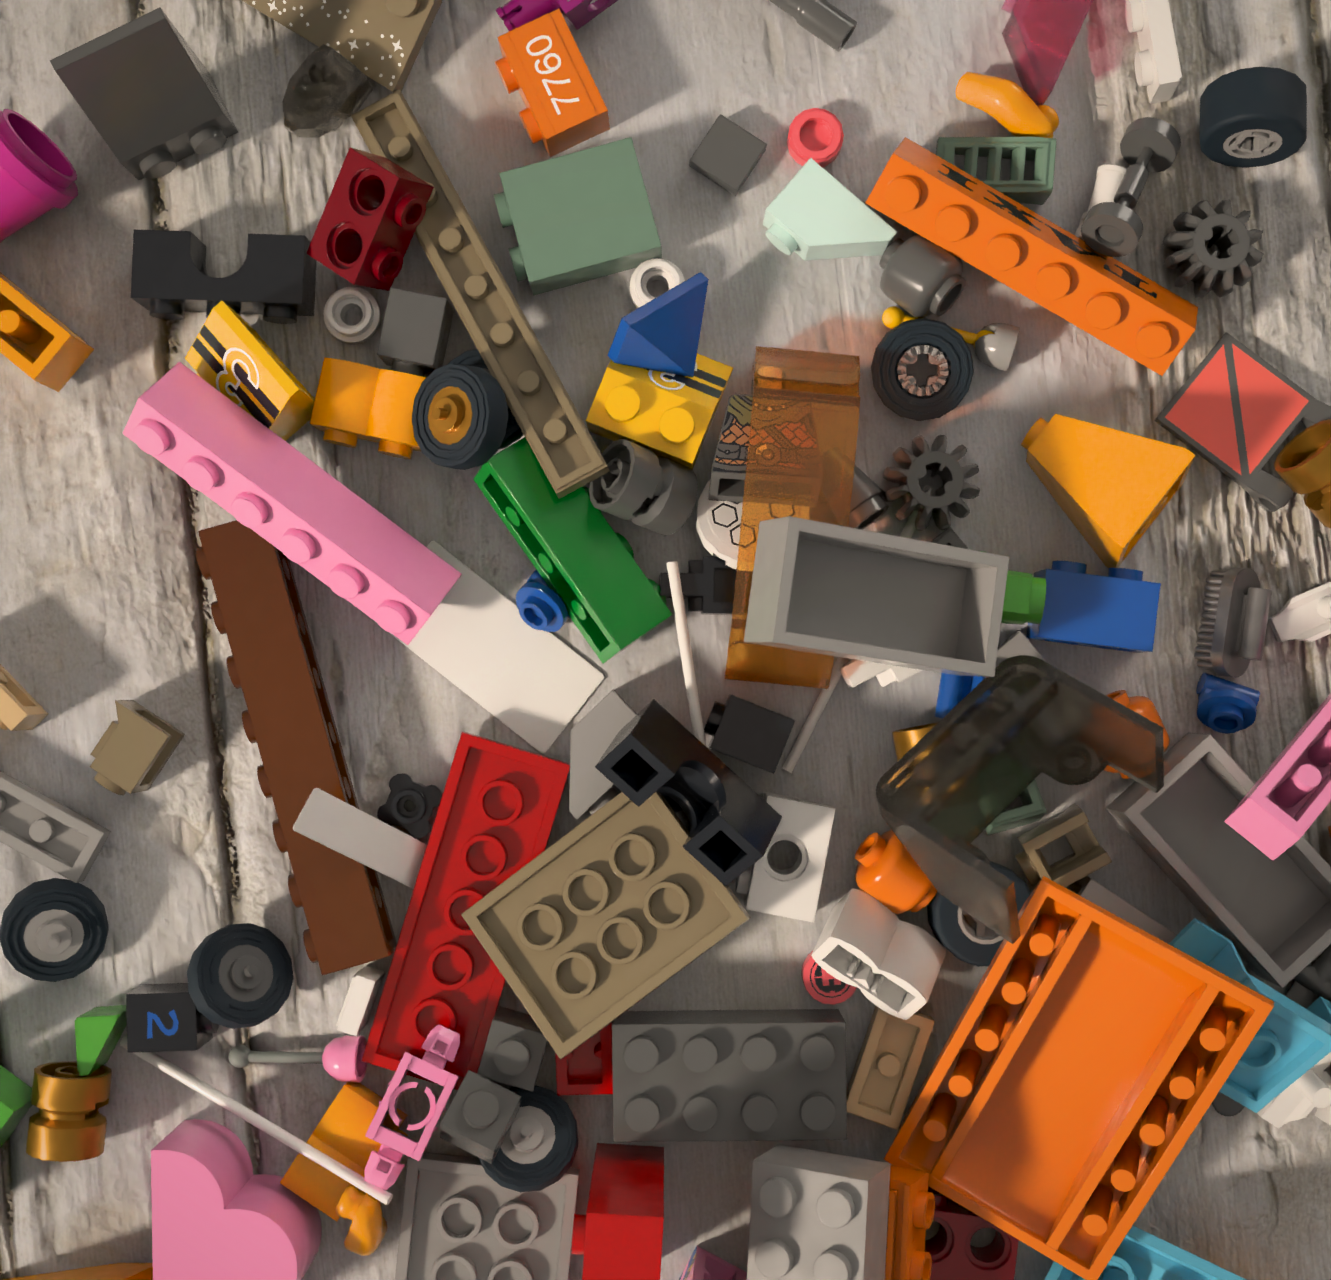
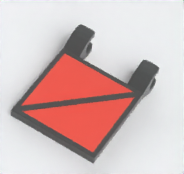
[1154,332,1331,512]

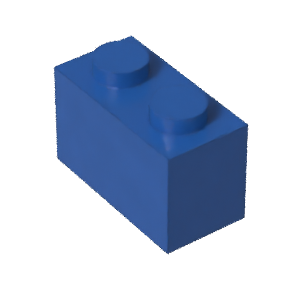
[1026,560,1161,653]

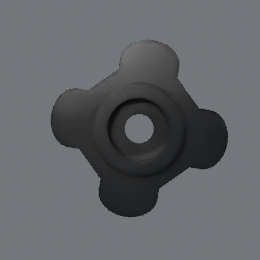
[377,773,442,839]

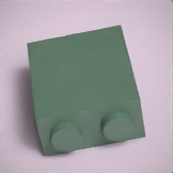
[494,137,662,296]

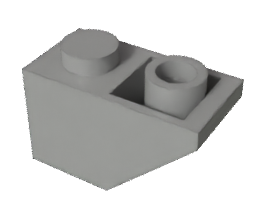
[569,690,637,819]

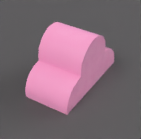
[151,1119,322,1280]

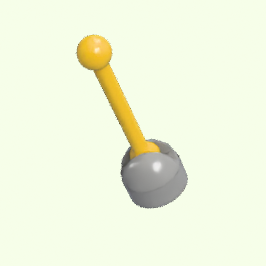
[882,306,1020,371]

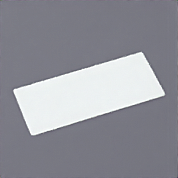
[375,541,604,753]

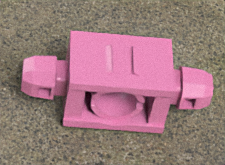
[365,1024,460,1190]

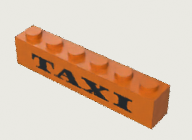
[865,137,1198,376]

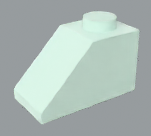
[763,158,897,261]

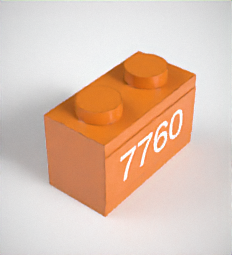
[495,9,610,157]

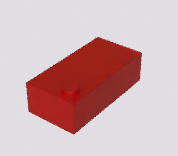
[572,1143,664,1280]

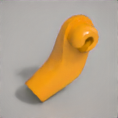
[956,72,1059,138]
[335,1185,388,1256]

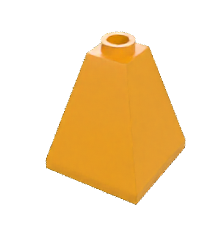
[1021,414,1196,568]

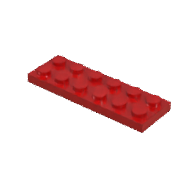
[361,731,570,1090]

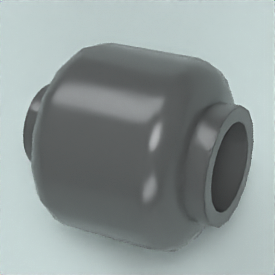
[879,234,966,319]

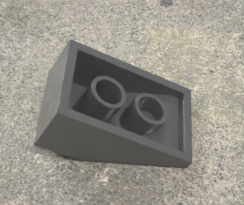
[50,7,238,180]

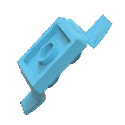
[1169,918,1331,1113]

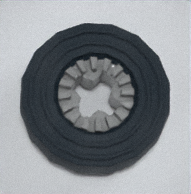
[871,318,974,421]

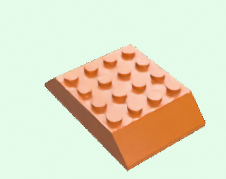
[884,876,1274,1280]

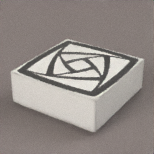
[336,966,385,1036]

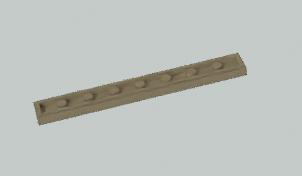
[350,89,610,499]

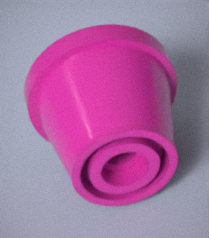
[0,109,78,243]

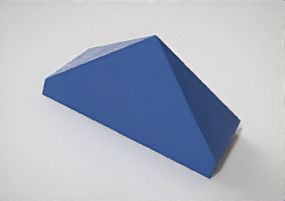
[607,272,709,377]

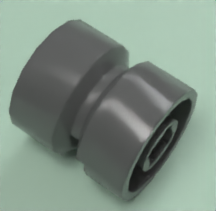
[589,439,698,536]

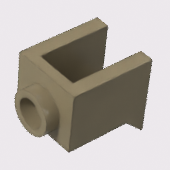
[90,700,185,795]
[1014,803,1112,887]

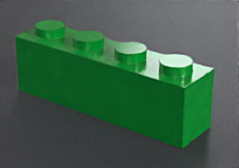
[473,437,673,664]

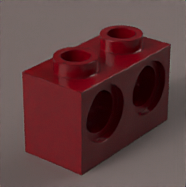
[306,147,434,291]
[925,1186,1019,1280]

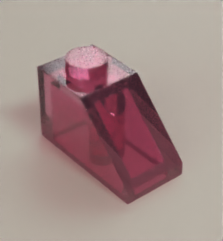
[1001,0,1093,106]

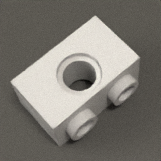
[735,792,836,923]

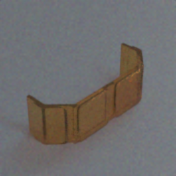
[723,346,860,689]

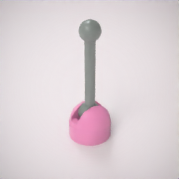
[229,1035,367,1083]

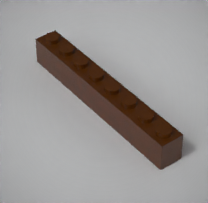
[196,520,397,976]

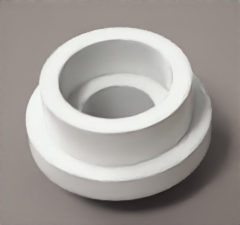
[630,258,685,308]
[324,287,381,344]

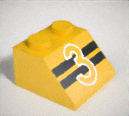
[185,300,315,441]
[585,353,733,470]

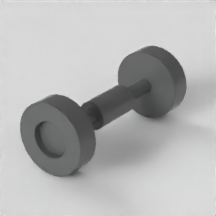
[1081,117,1181,257]

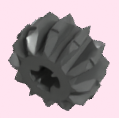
[1162,200,1264,298]
[883,435,980,531]

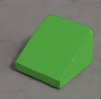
[75,1005,127,1076]

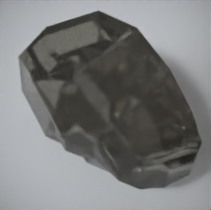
[282,44,373,138]

